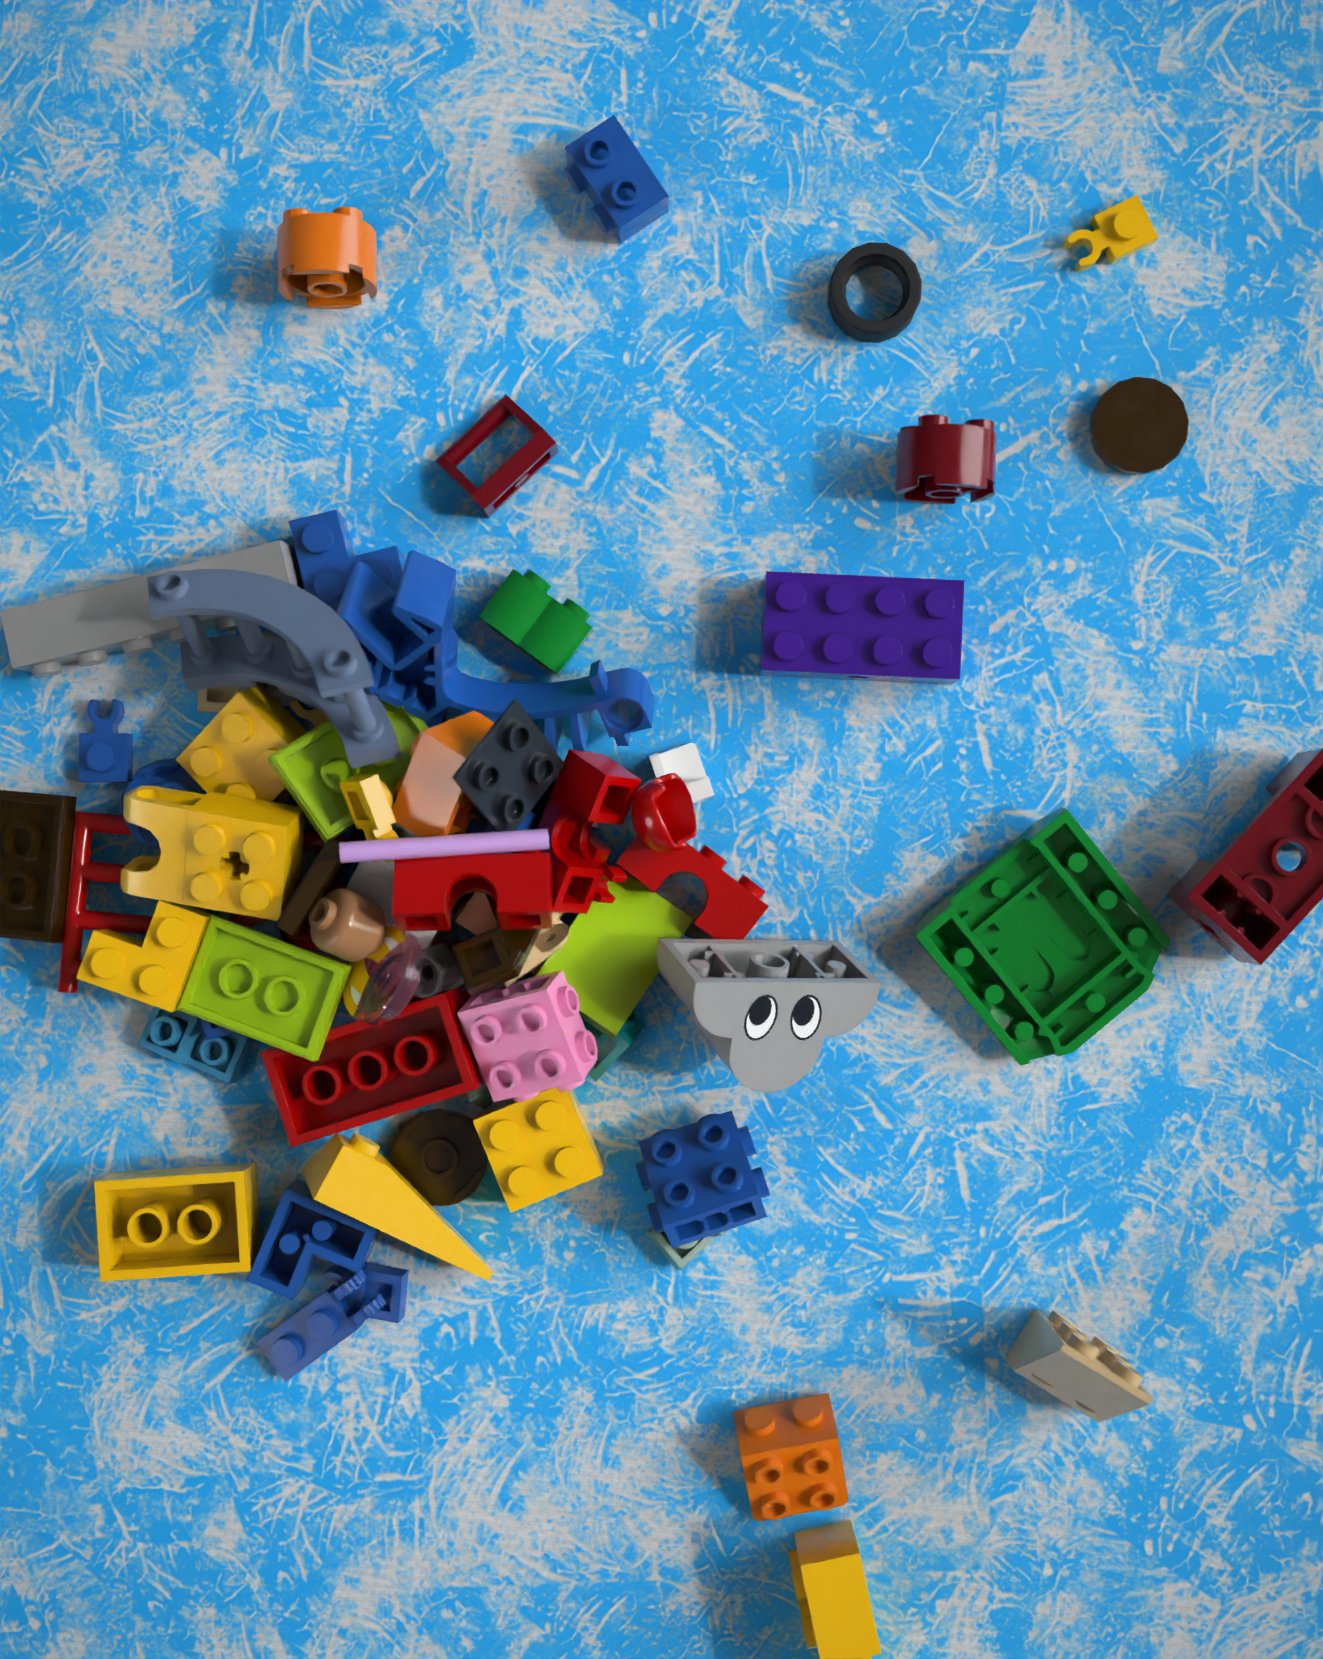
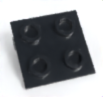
[452,699,565,832]

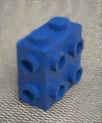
[635,1110,770,1249]

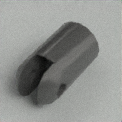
[401,940,465,998]

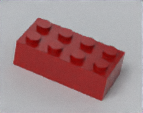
[261,987,485,1147]

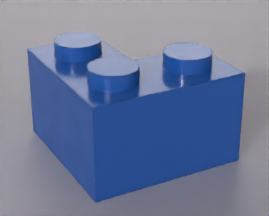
[289,509,406,612]
[247,1179,380,1300]

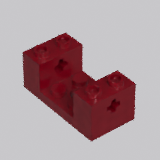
[1166,749,1323,965]

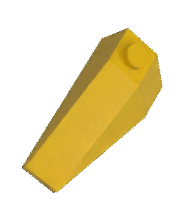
[302,1133,493,1281]

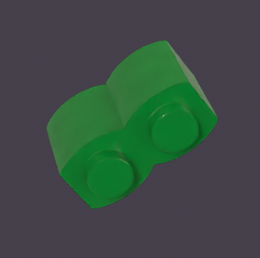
[478,569,593,677]

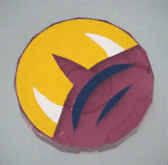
[342,925,422,1025]

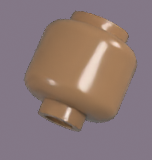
[309,888,387,962]

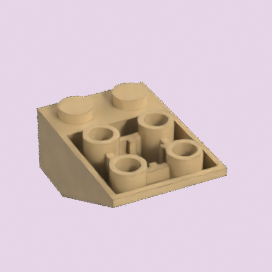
[1005,1309,1153,1423]

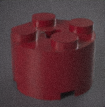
[895,414,996,504]

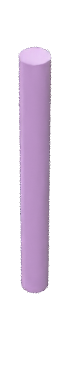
[339,829,549,863]

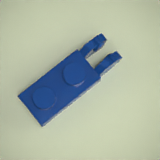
[256,1270,386,1382]

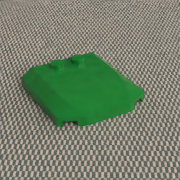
[911,807,1171,1066]

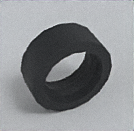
[827,242,922,343]

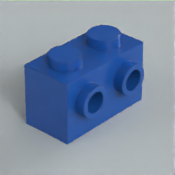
[564,115,669,244]

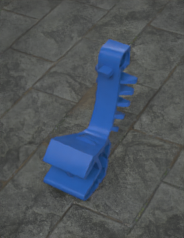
[336,550,655,753]

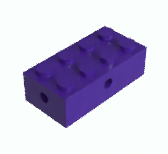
[759,571,965,685]

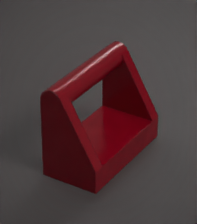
[435,394,558,518]

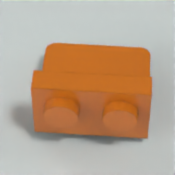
[733,1393,849,1521]

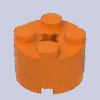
[277,206,377,309]

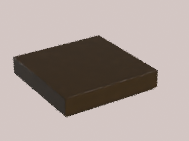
[276,839,352,935]

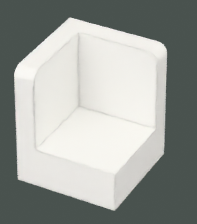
[649,743,715,804]

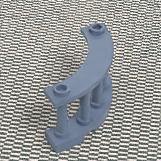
[147,569,402,769]

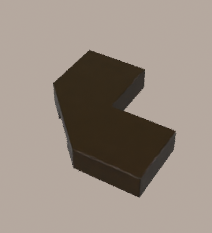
[451,893,541,996]

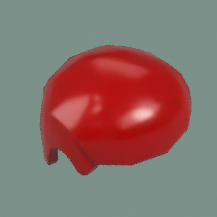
[631,773,697,854]

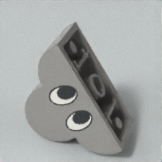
[657,938,881,1092]

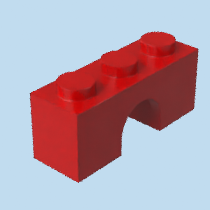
[537,749,641,914]
[615,835,769,940]
[392,850,553,931]

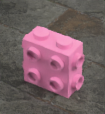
[457,970,598,1102]

